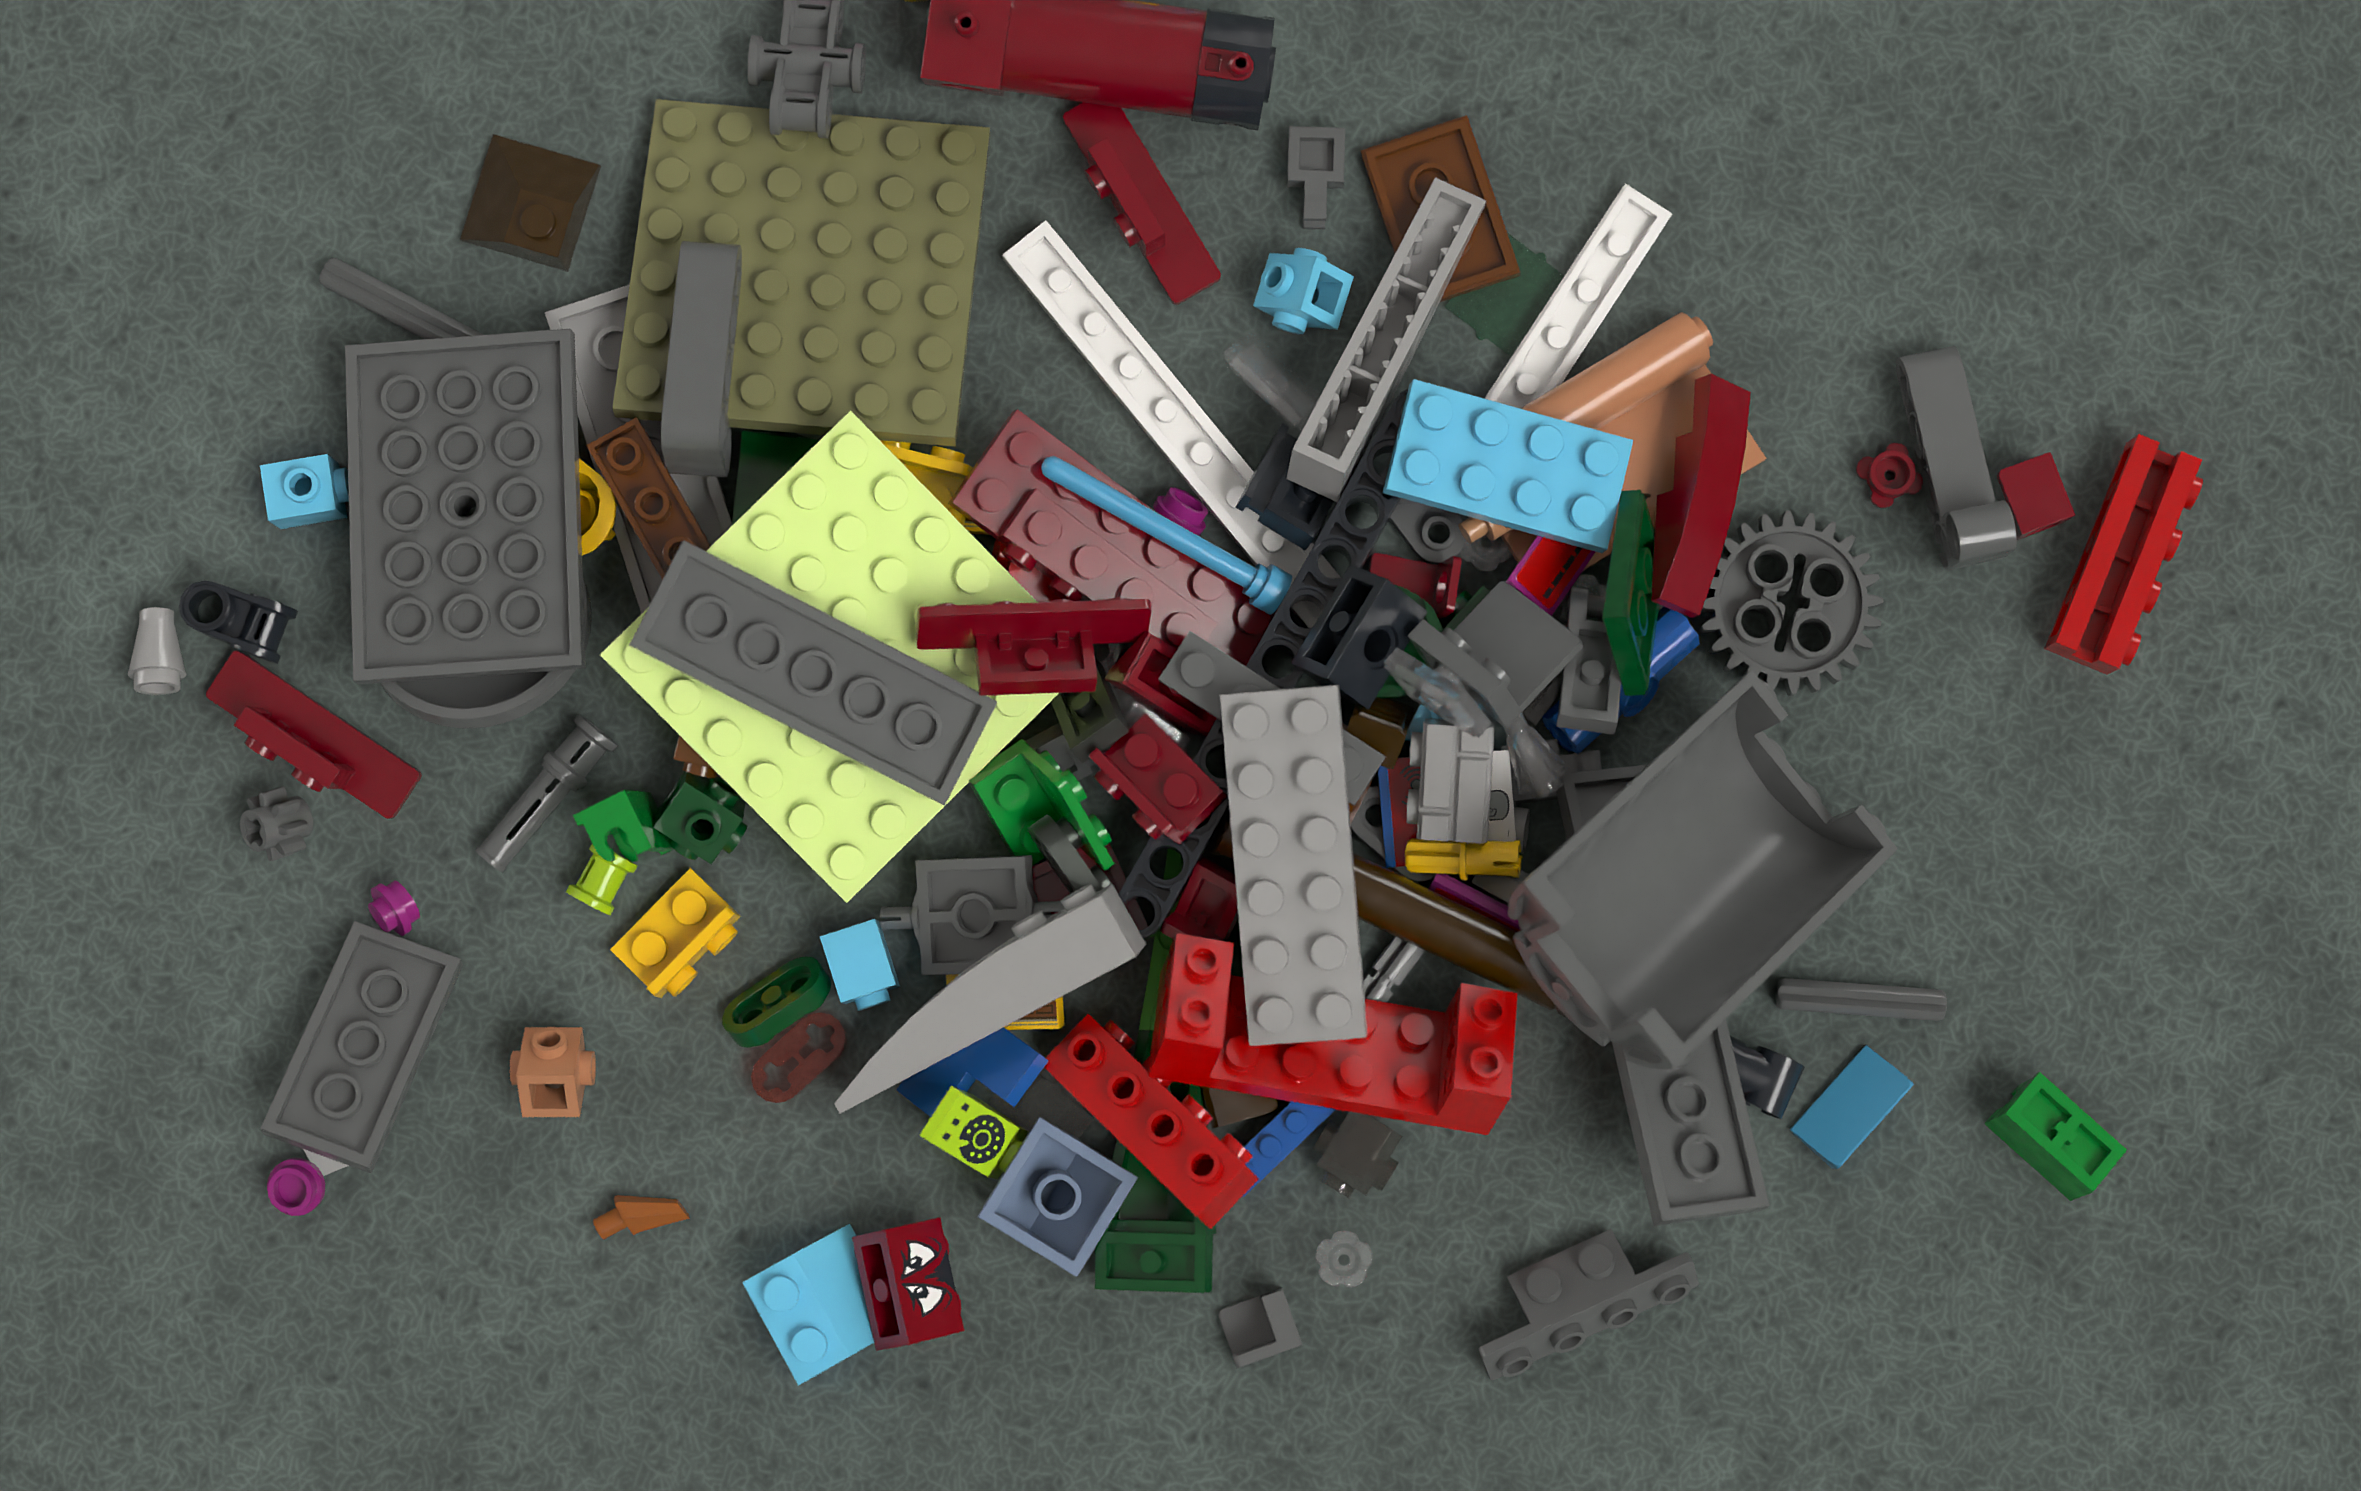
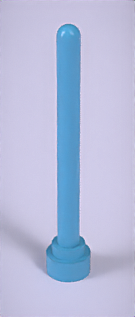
[1041,456,1292,615]

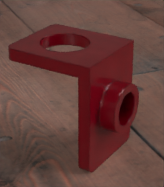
[1368,553,1462,620]

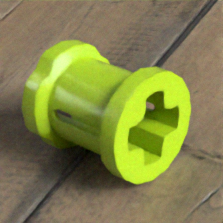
[566,844,638,915]

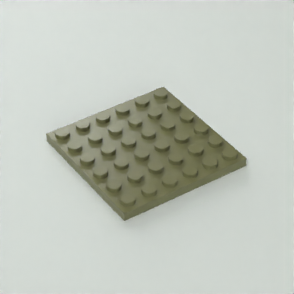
[612,99,990,447]

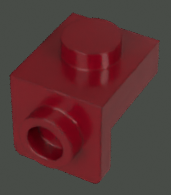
[1160,857,1239,942]

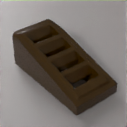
[1346,699,1415,769]

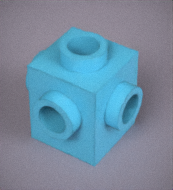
[1253,248,1354,334]

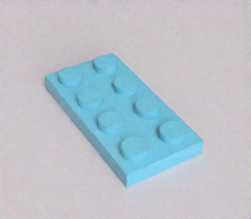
[1383,379,1634,553]

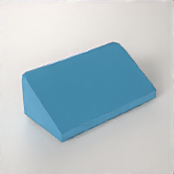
[1789,1045,1914,1169]

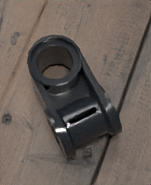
[179,580,298,664]

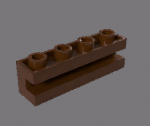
[586,417,711,580]

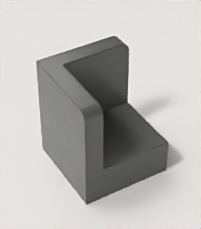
[1219,1288,1303,1368]

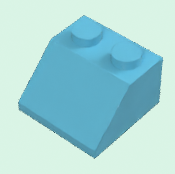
[742,1224,874,1385]

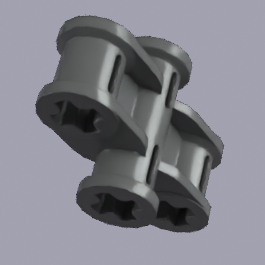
[748,0,866,138]

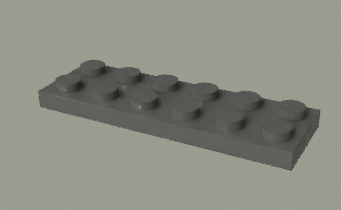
[629,540,998,806]

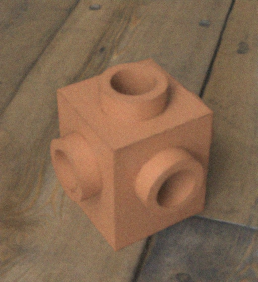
[510,1027,596,1117]

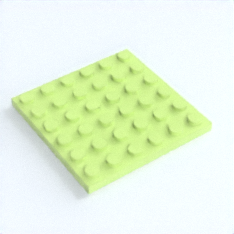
[600,411,1059,903]

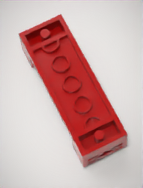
[1148,933,1518,1135]

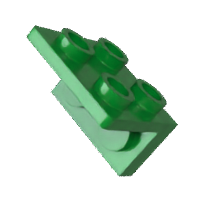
[969,739,1114,871]

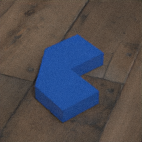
[896,1027,1049,1117]

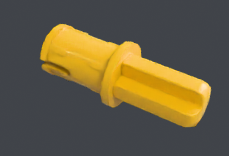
[1405,838,1522,880]

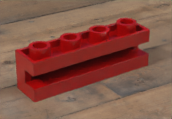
[2044,434,2203,675]

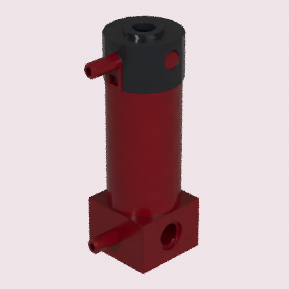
[920,0,1276,131]

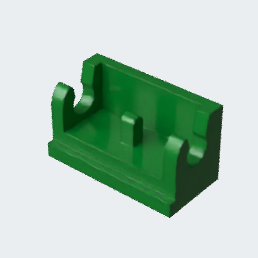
[573,790,674,862]
[1984,1072,2127,1201]

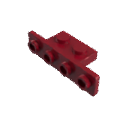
[1063,102,1221,305]
[916,597,1152,696]
[206,651,422,819]

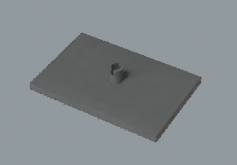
[345,329,586,684]

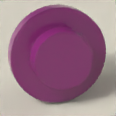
[1153,488,1208,536]
[368,880,420,936]
[267,1158,325,1216]

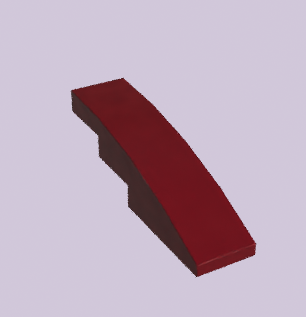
[1651,373,1751,618]

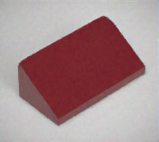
[1105,631,1217,737]

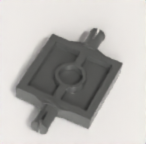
[880,855,1065,975]

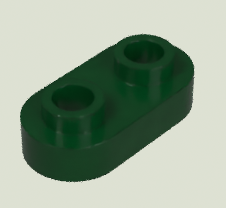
[722,956,831,1048]

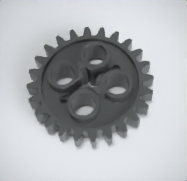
[1699,511,1884,697]

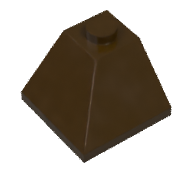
[460,134,601,272]

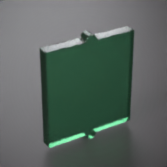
[1445,233,1564,357]

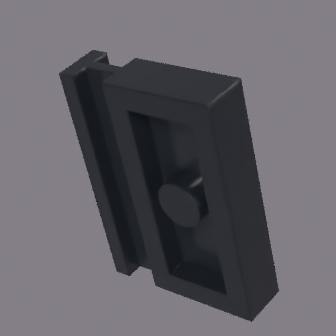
[1235,423,1334,551]

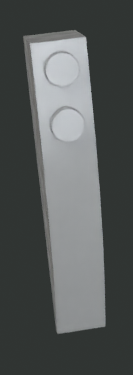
[1287,178,1486,502]
[834,884,1146,1114]

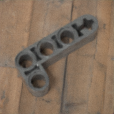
[661,241,742,477]
[1896,346,2017,570]

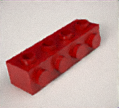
[1044,1014,1259,1229]

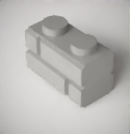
[1407,718,1495,843]

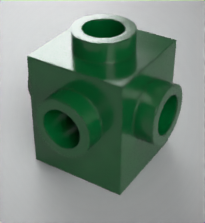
[653,771,748,864]

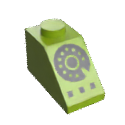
[920,1086,1029,1180]

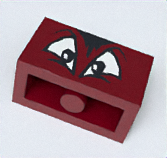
[852,1217,964,1351]

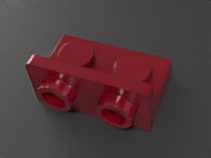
[1088,713,1228,845]

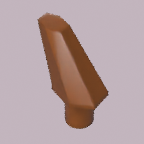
[593,1195,690,1240]

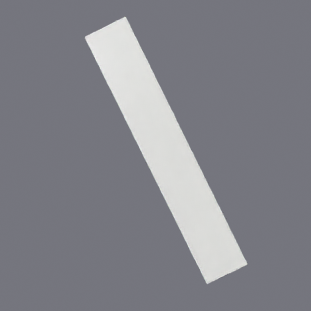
[1485,183,1672,408]

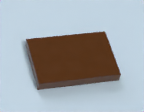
[1361,115,1520,303]

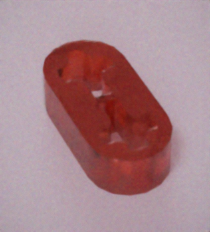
[751,1012,847,1103]

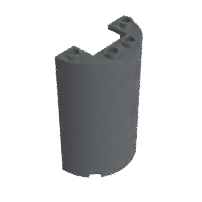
[1508,670,1898,1070]

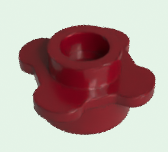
[1856,443,1923,509]

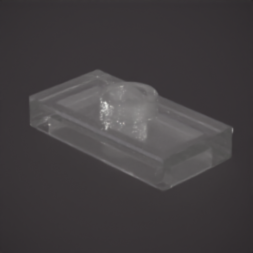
[1384,648,1492,738]

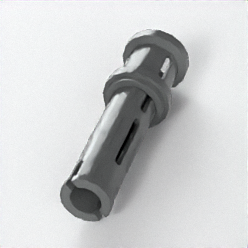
[475,714,618,873]

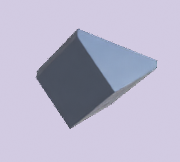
[978,1116,1138,1277]

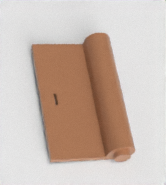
[1501,312,1766,572]

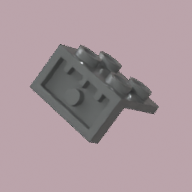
[1408,581,1583,729]

